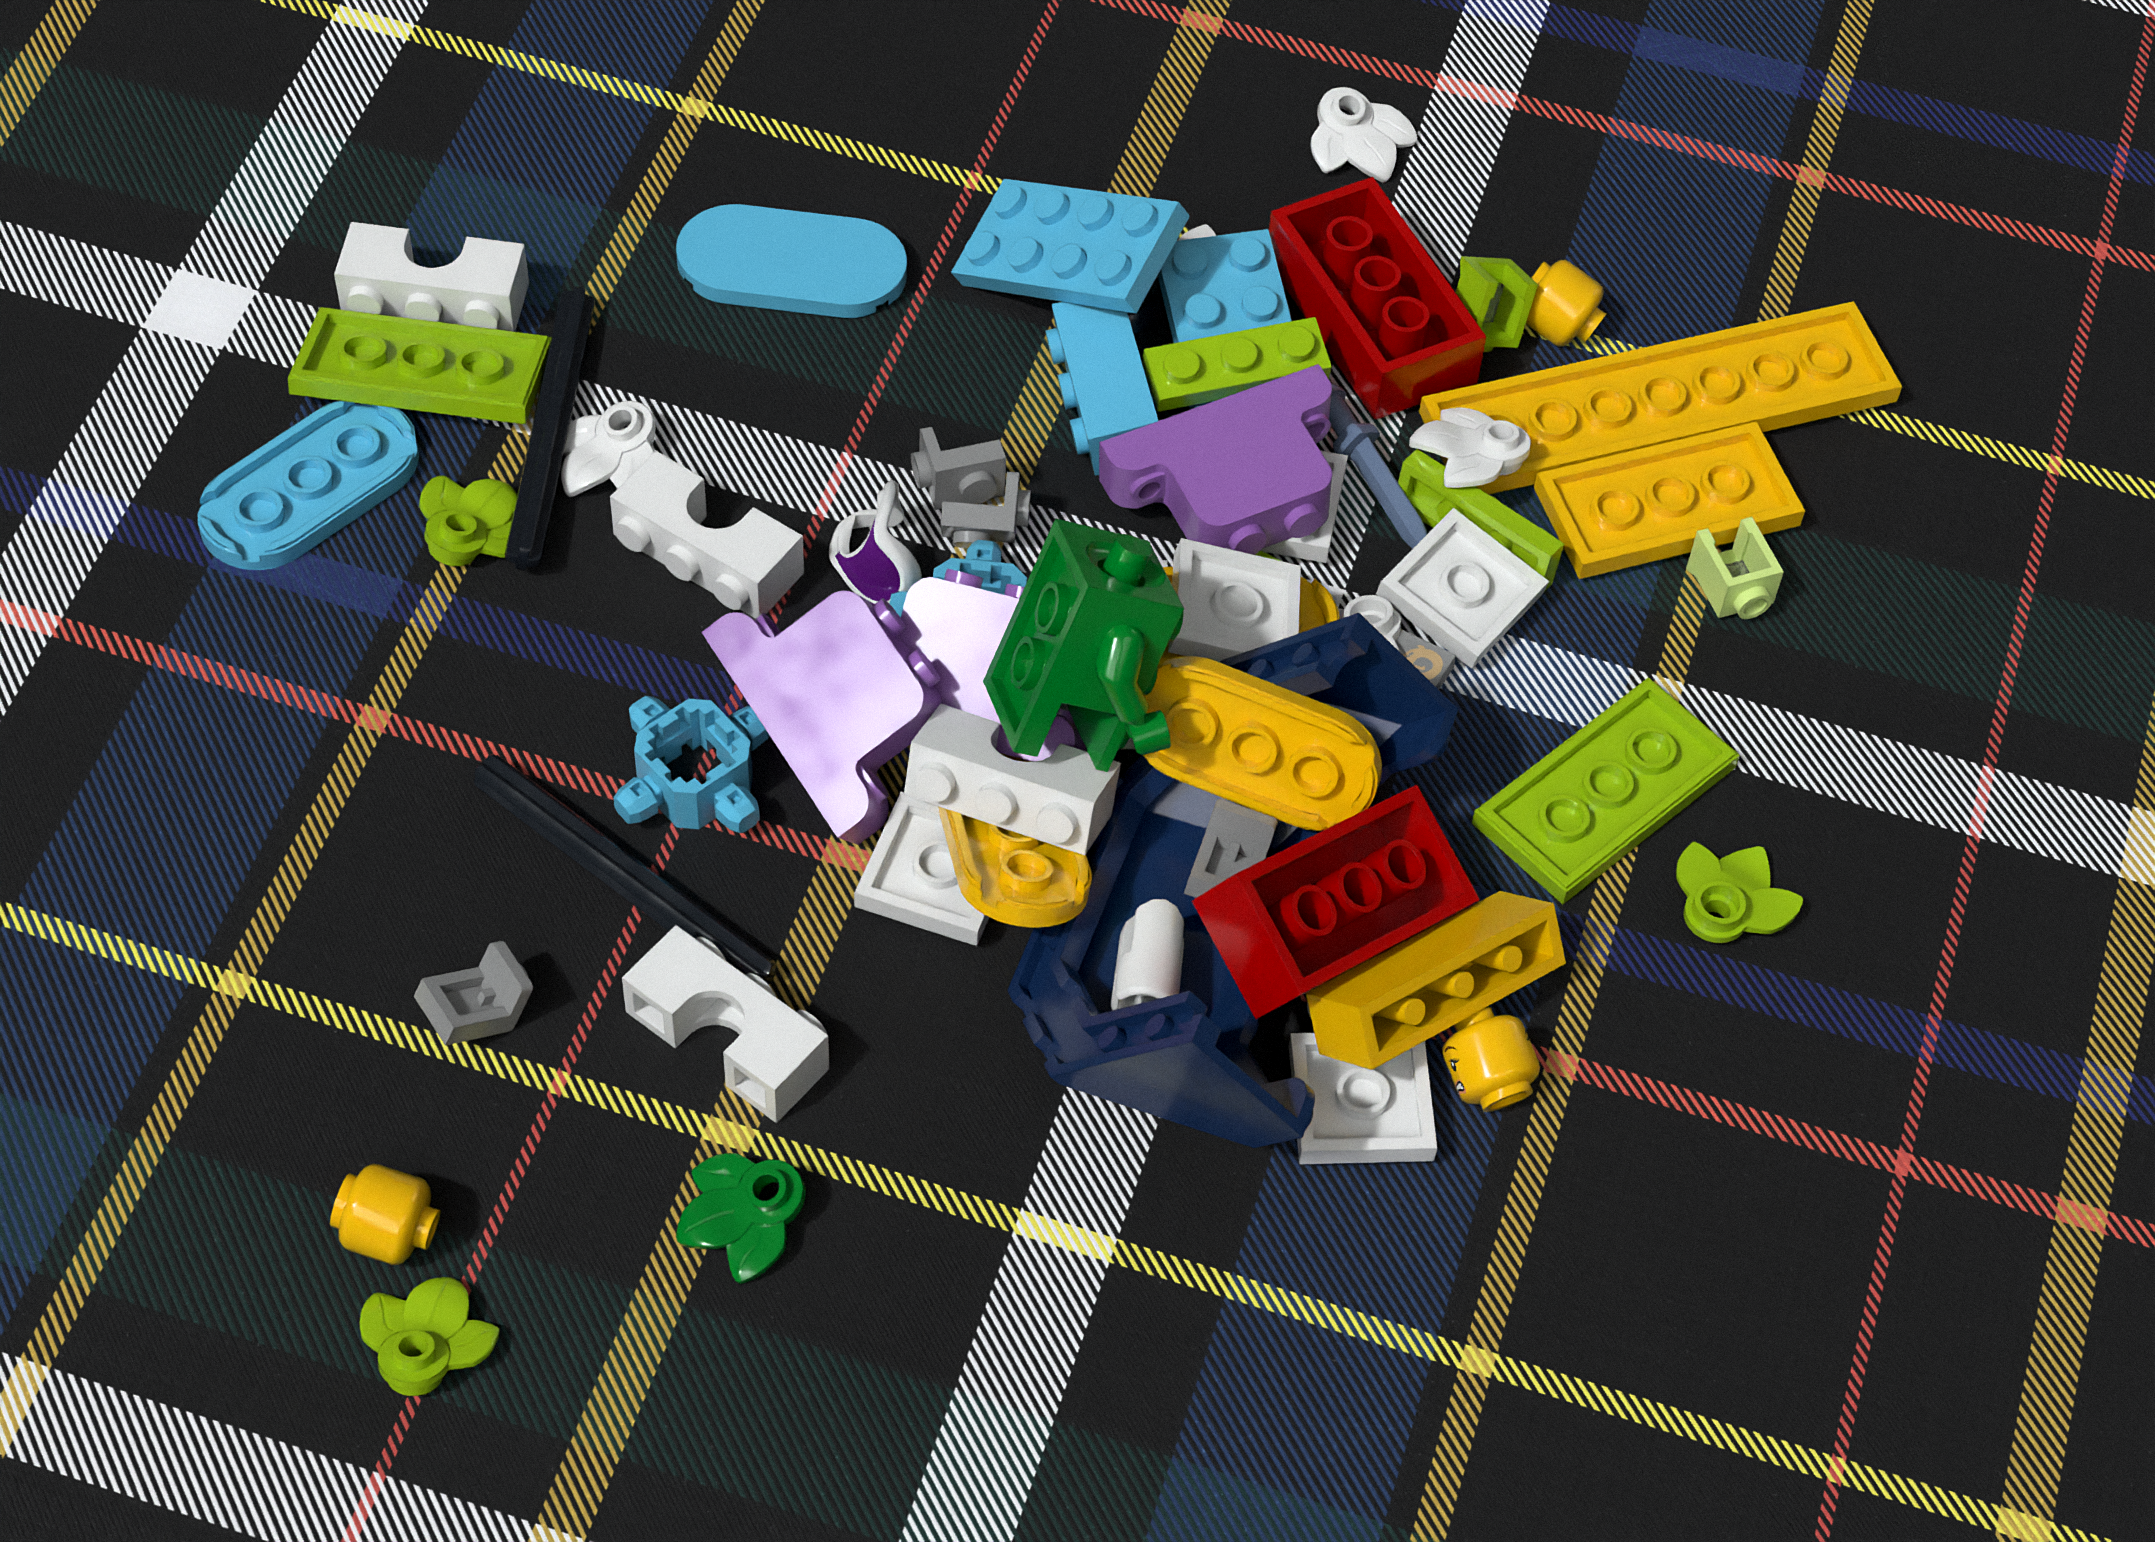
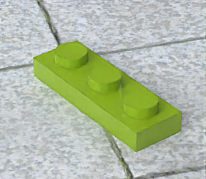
[1142,317,1332,412]
[1398,449,1565,592]

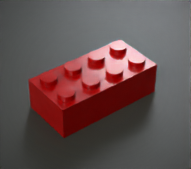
[1269,177,1486,420]
[1192,785,1480,1019]

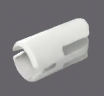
[1111,899,1184,1011]

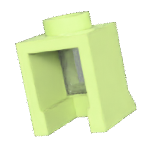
[1686,517,1784,619]

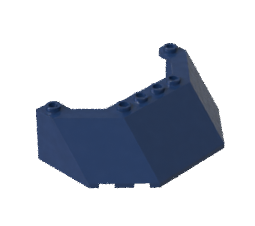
[1007,613,1458,1148]

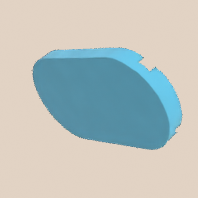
[676,204,907,318]
[197,401,419,570]

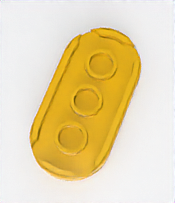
[1143,656,1382,831]
[938,753,1092,928]

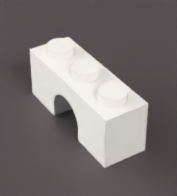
[334,222,529,332]
[610,450,804,618]
[904,703,1121,856]
[622,925,829,1123]

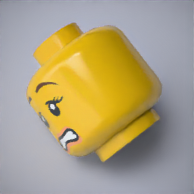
[1442,1007,1540,1112]

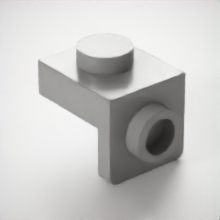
[911,427,1006,510]
[940,471,1031,549]
[1184,799,1278,898]
[414,941,533,1046]

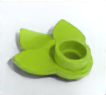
[419,475,517,566]
[1676,842,1803,943]
[360,1277,499,1396]

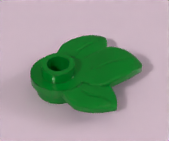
[676,1153,806,1284]

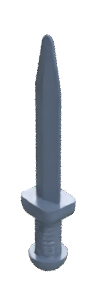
[1329,384,1427,549]

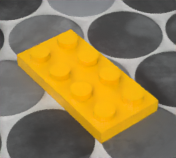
[1534,422,1805,579]

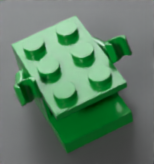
[983,518,1184,772]

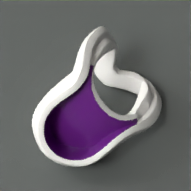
[829,480,922,604]

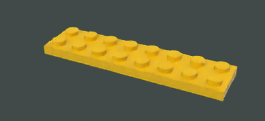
[1419,301,1902,495]

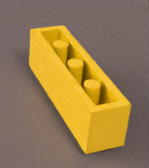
[1306,891,1566,1070]

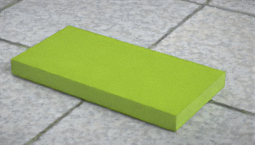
[288,307,551,425]
[1472,677,1740,905]

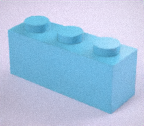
[1045,302,1158,476]

